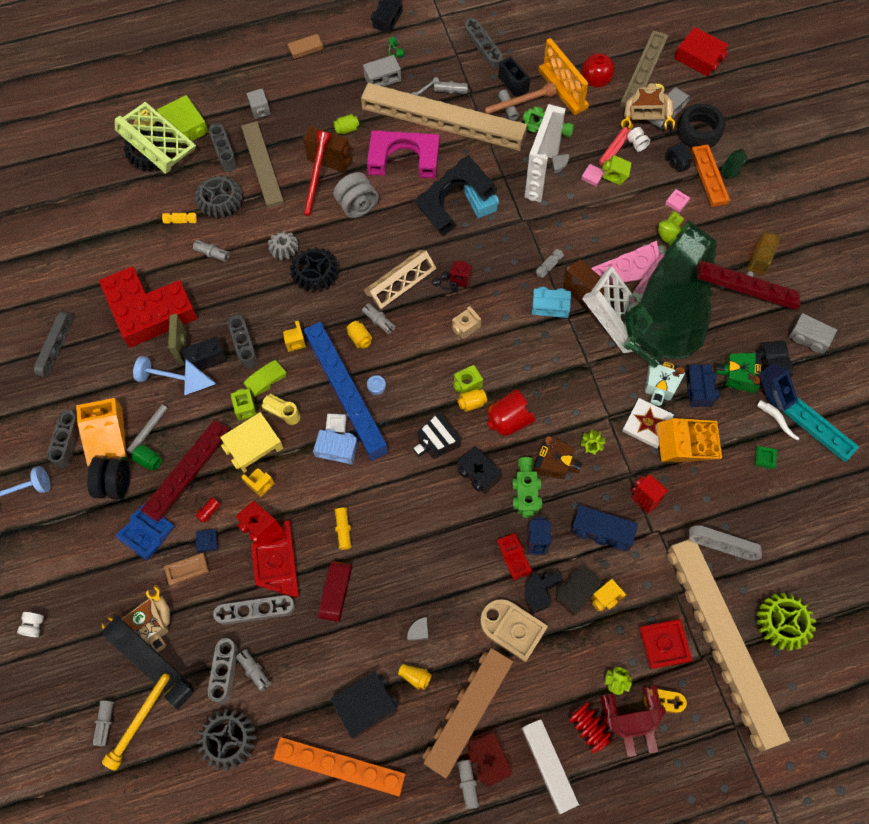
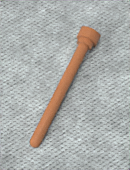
[485,82,557,114]

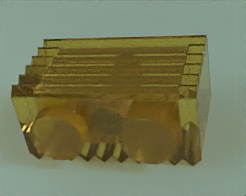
[747,231,781,276]

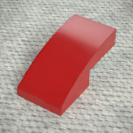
[497,533,532,581]

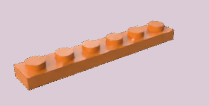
[273,737,406,797]

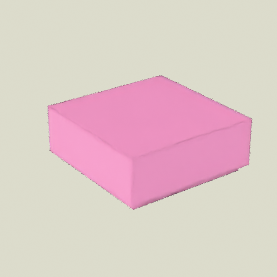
[581,164,603,187]
[665,189,690,213]

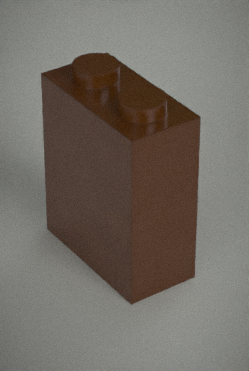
[303,126,352,173]
[563,259,612,316]

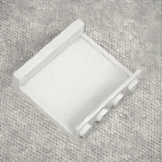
[524,104,566,202]

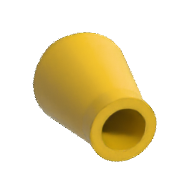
[398,663,431,690]

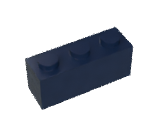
[571,505,638,552]

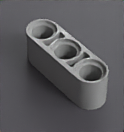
[647,87,690,129]
[208,638,239,704]

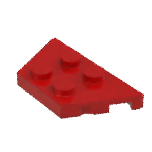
[251,520,299,598]

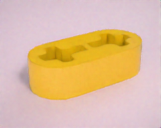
[644,689,687,714]

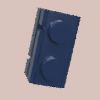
[686,364,719,407]
[759,364,798,410]
[527,517,551,555]

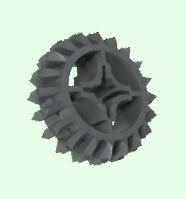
[195,174,243,219]
[197,709,257,771]

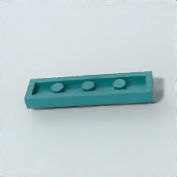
[782,397,859,462]

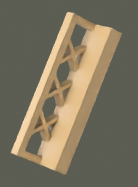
[364,250,437,309]

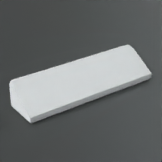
[521,720,579,814]

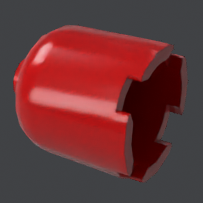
[486,389,536,436]

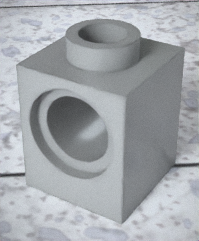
[246,89,271,119]

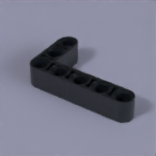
[101,616,194,710]

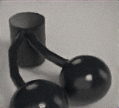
[432,271,459,293]

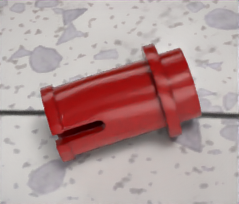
[195,497,221,523]

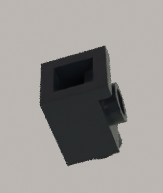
[665,142,694,173]

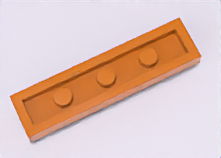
[690,144,730,207]

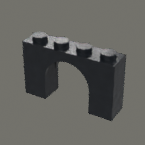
[415,155,498,237]

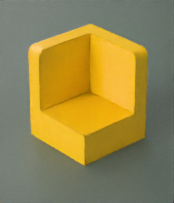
[283,321,306,352]
[241,468,275,497]

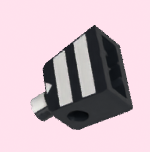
[412,412,461,459]

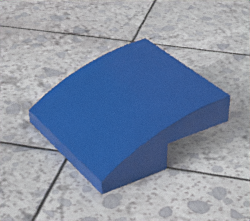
[116,504,174,561]

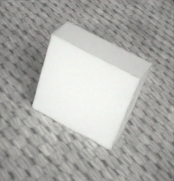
[326,414,347,435]

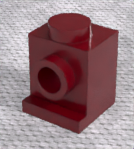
[450,260,473,288]

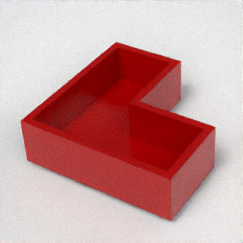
[99,266,198,348]

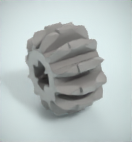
[268,230,299,261]

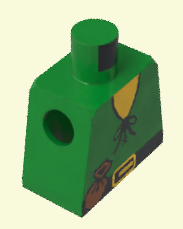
[715,353,761,393]

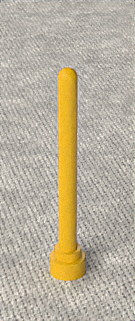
[102,673,170,770]

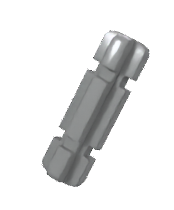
[536,249,564,278]

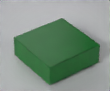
[754,446,777,470]

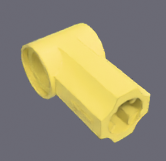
[262,394,301,425]

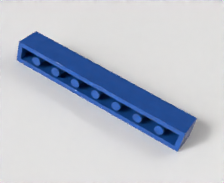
[304,322,388,461]

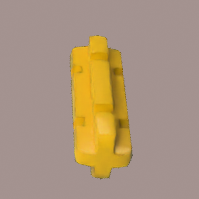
[162,213,197,223]

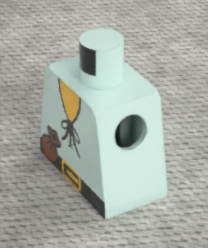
[645,358,687,406]

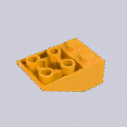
[76,398,127,467]
[657,418,722,462]

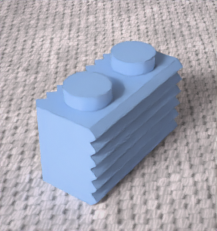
[313,429,358,464]

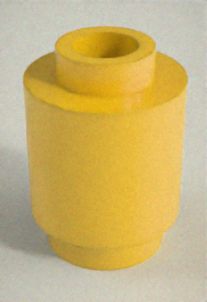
[347,321,372,349]
[458,389,487,412]

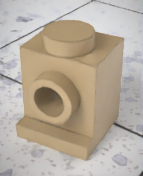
[451,306,481,339]

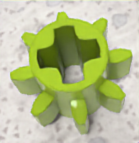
[581,429,606,455]
[605,667,632,695]

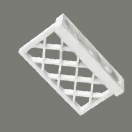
[582,267,652,353]

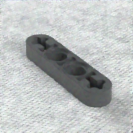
[465,18,503,68]
[34,311,73,377]

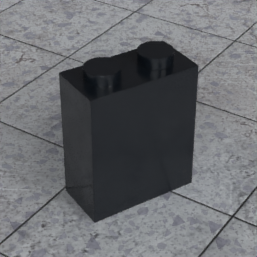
[330,672,399,740]

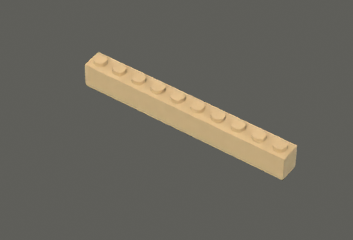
[361,83,527,151]
[668,540,790,751]

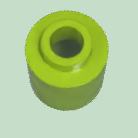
[333,114,359,135]

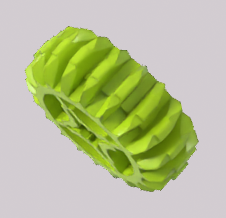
[756,593,816,651]

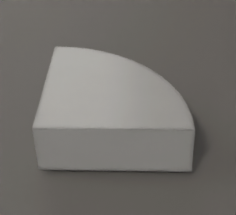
[551,154,569,173]
[407,617,428,641]

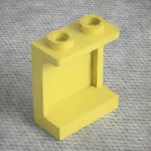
[220,412,283,473]

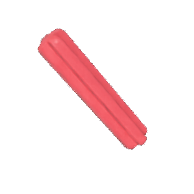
[599,127,631,166]

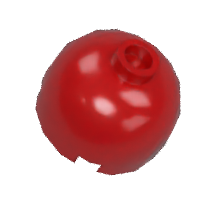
[581,53,615,88]

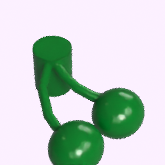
[389,37,404,59]

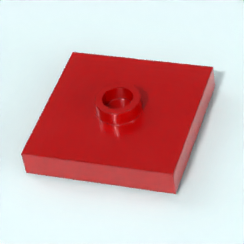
[639,619,693,670]

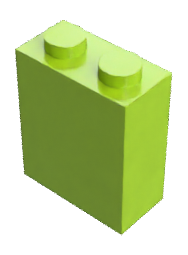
[157,95,209,148]

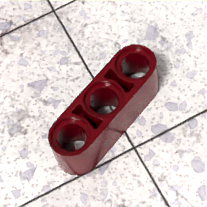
[318,560,352,622]

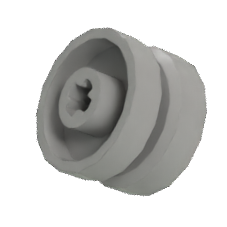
[333,172,379,218]

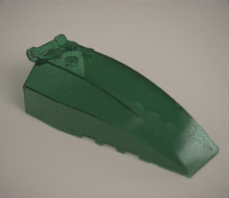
[623,220,717,368]

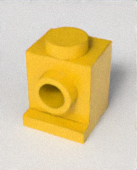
[591,579,626,612]

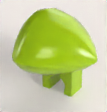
[658,211,686,244]

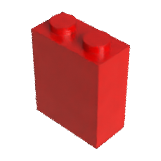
[674,27,729,77]

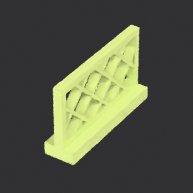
[115,102,196,174]

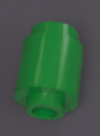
[132,444,162,471]

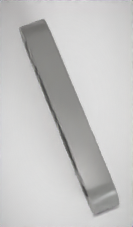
[689,526,762,561]
[213,595,295,625]

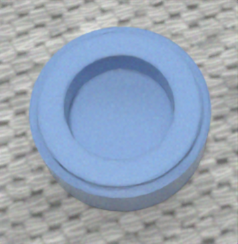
[367,375,386,395]

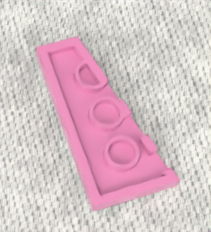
[591,241,663,285]

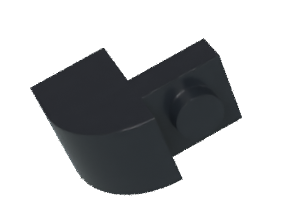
[524,572,563,615]

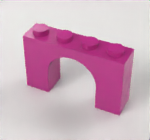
[367,131,439,179]

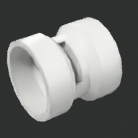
[627,127,650,152]
[17,612,44,637]

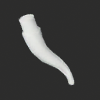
[757,400,799,440]

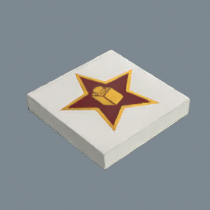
[622,398,674,448]

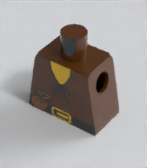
[534,434,583,479]

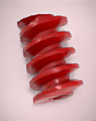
[569,701,615,753]

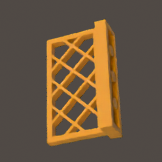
[538,38,589,115]

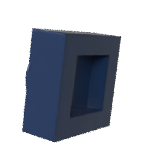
[196,529,218,553]

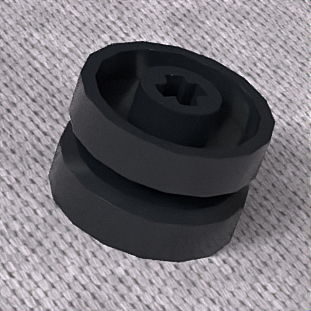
[87,455,131,500]

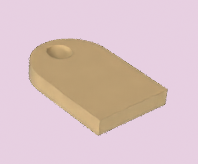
[481,600,548,663]

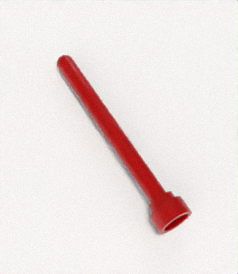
[304,131,331,216]

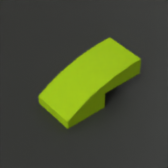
[244,360,287,397]

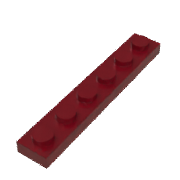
[697,260,801,310]
[141,419,230,523]

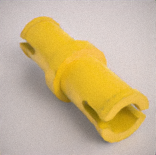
[334,508,352,550]

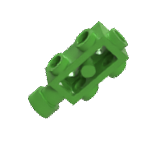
[523,106,574,138]
[512,457,542,518]

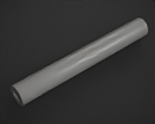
[127,404,168,454]

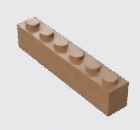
[422,648,513,779]

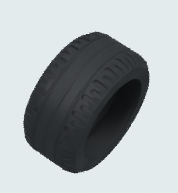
[678,103,725,148]

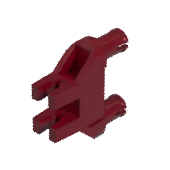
[600,685,666,757]

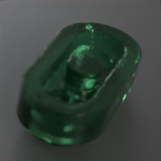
[721,149,747,179]

